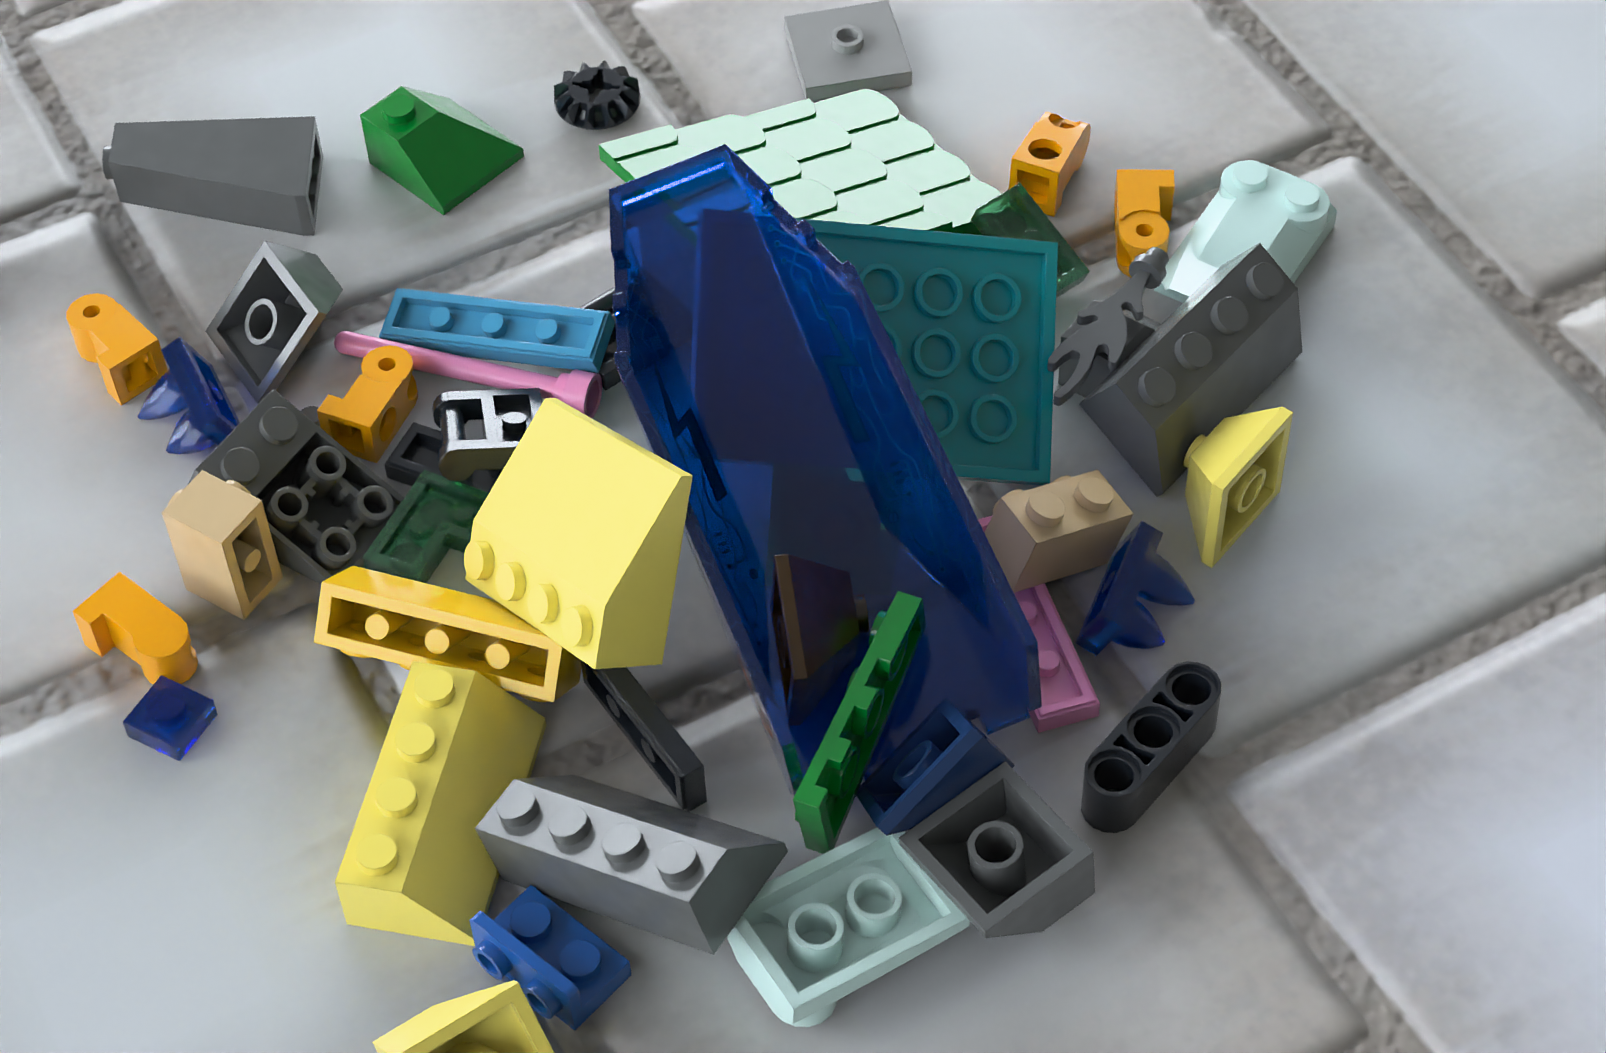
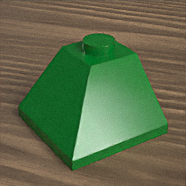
[360,86,524,215]

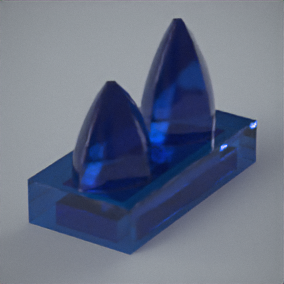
[138,336,240,455]
[1075,521,1195,655]

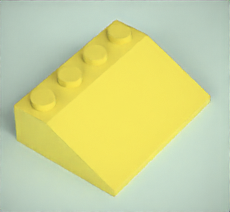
[464,398,693,669]

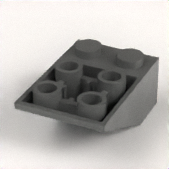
[188,389,414,584]

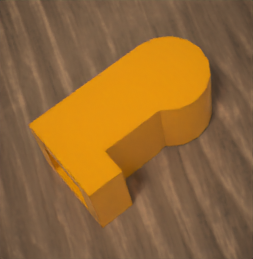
[1007,112,1091,217]
[1114,169,1175,278]
[66,293,170,405]
[317,345,418,463]
[72,571,198,688]

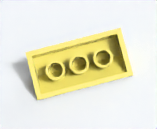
[335,661,547,946]

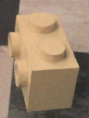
[161,470,283,620]
[977,470,1134,593]

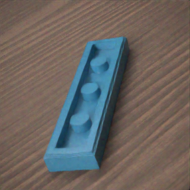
[379,288,615,373]

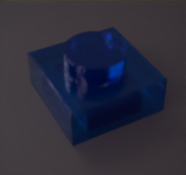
[123,675,218,762]

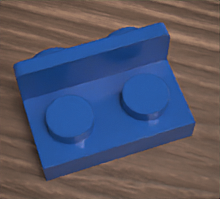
[469,885,632,1031]

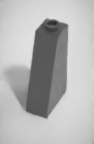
[102,116,323,236]

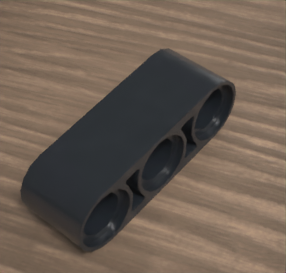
[1081,661,1221,833]

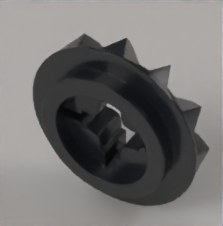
[554,60,641,130]

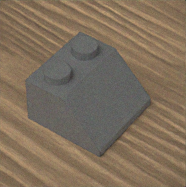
[899,762,1095,938]

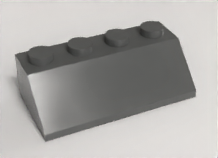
[1079,243,1302,497]
[475,775,788,955]

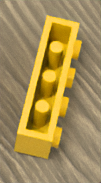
[314,566,582,702]

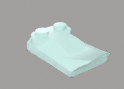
[1154,160,1337,303]
[727,827,970,1027]

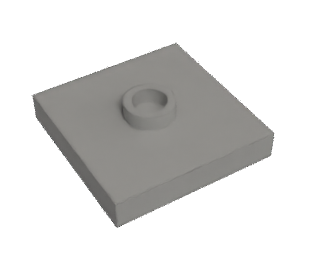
[784,0,912,101]

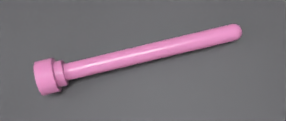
[334,331,602,418]

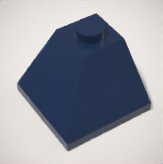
[856,697,1015,836]

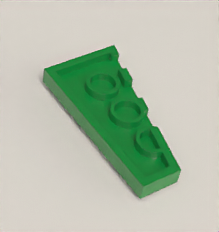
[793,591,926,854]

